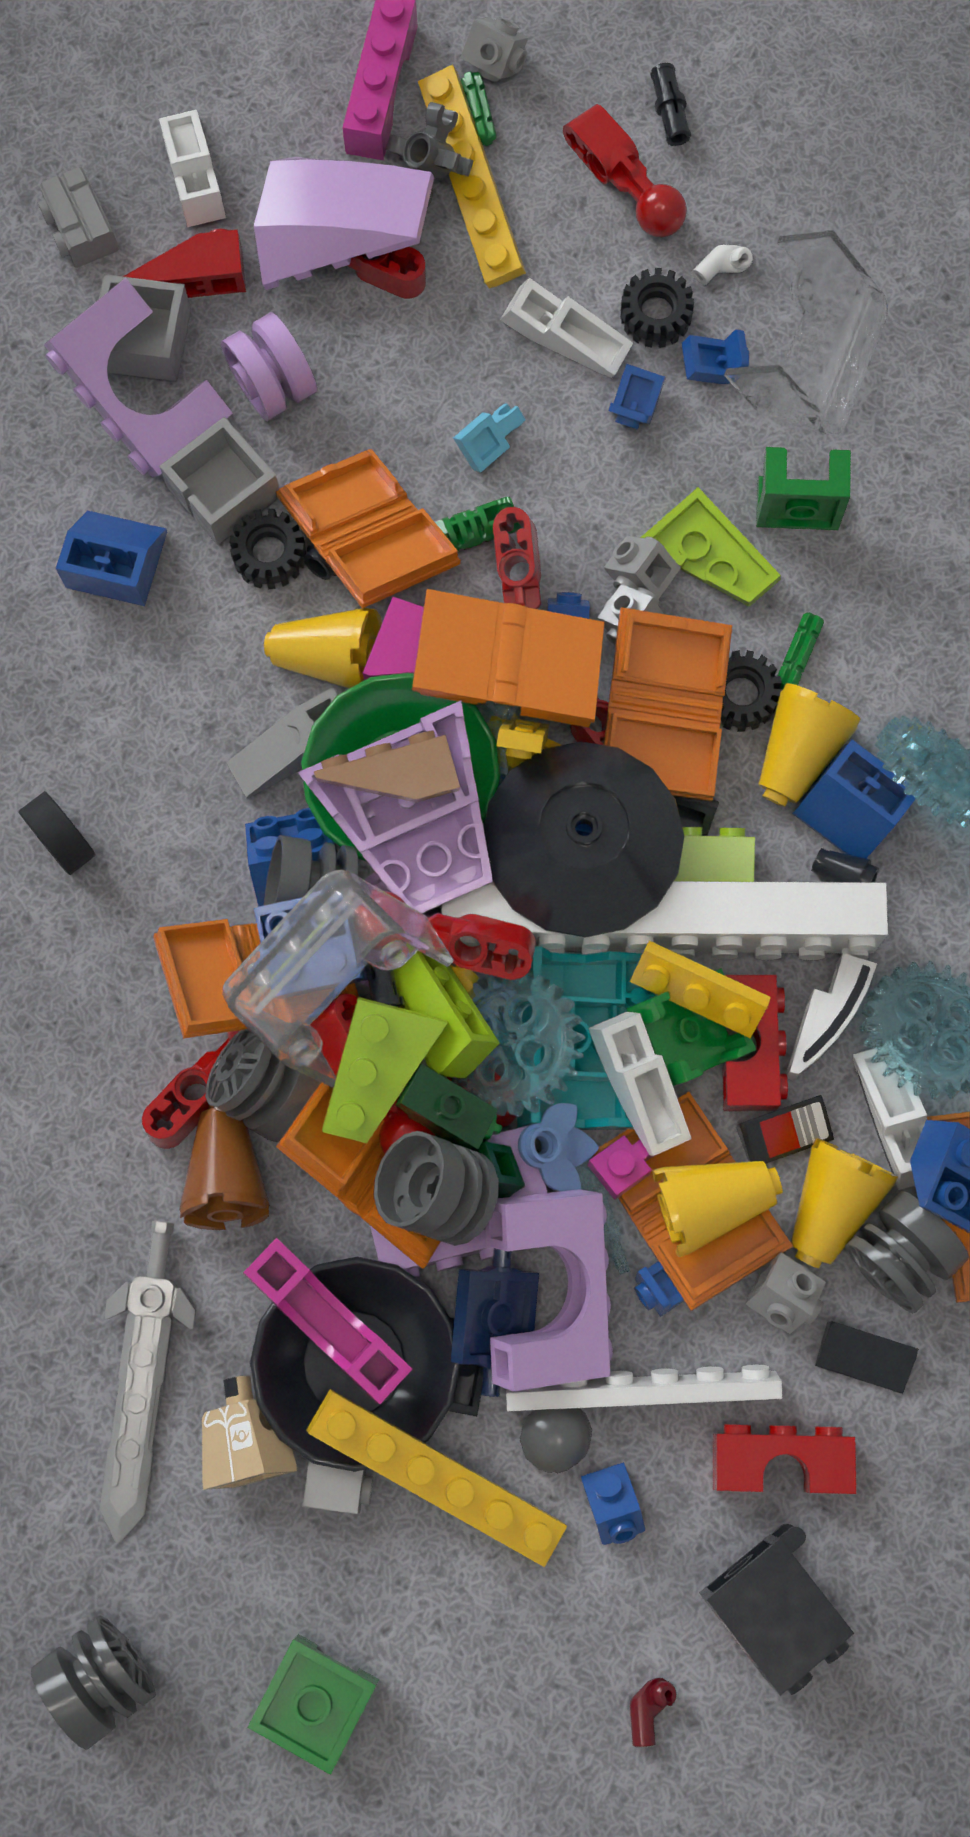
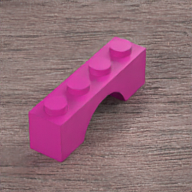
[342,0,418,161]
[243,1238,412,1404]

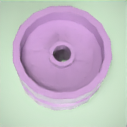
[221,312,317,422]

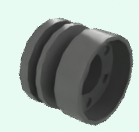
[264,835,359,914]
[205,1027,323,1142]
[374,1131,499,1246]
[845,1190,970,1314]
[31,1615,156,1750]

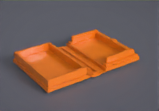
[276,449,461,609]
[412,589,604,727]
[604,607,733,801]
[153,919,359,1039]
[276,1068,441,1269]
[592,1092,793,1311]

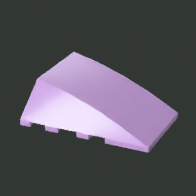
[254,157,434,290]
[298,701,493,915]

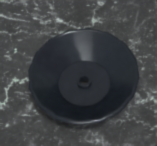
[484,741,685,938]
[250,1256,461,1472]

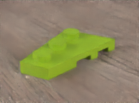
[640,487,781,607]
[322,997,448,1143]

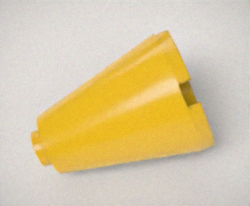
[264,608,382,689]
[758,683,861,807]
[791,1138,898,1268]
[652,1161,783,1257]

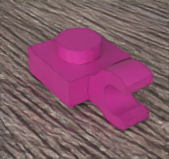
[587,1136,654,1200]

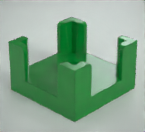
[756,447,851,530]
[626,968,756,1086]
[247,1634,379,1775]

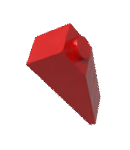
[123,228,246,298]

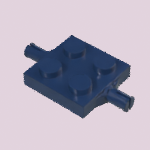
[451,1248,539,1397]

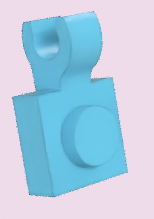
[453,403,526,472]

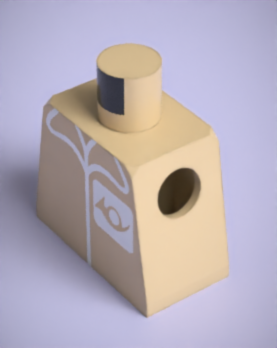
[202,1376,297,1490]

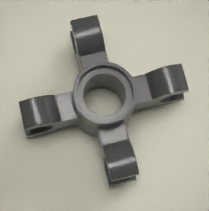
[385,102,474,208]

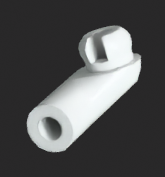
[692,245,753,286]

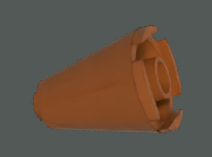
[179,1105,270,1230]

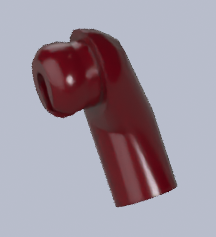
[630,1678,677,1747]

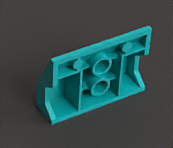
[517,946,657,1130]

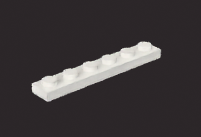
[506,1364,782,1411]

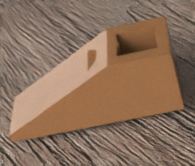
[314,730,460,803]

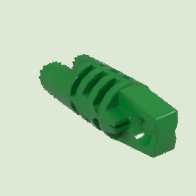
[435,496,522,552]

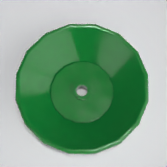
[301,672,500,861]

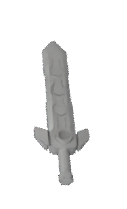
[100,1221,196,1542]

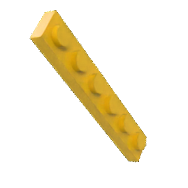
[418,64,526,289]
[306,1389,567,1567]

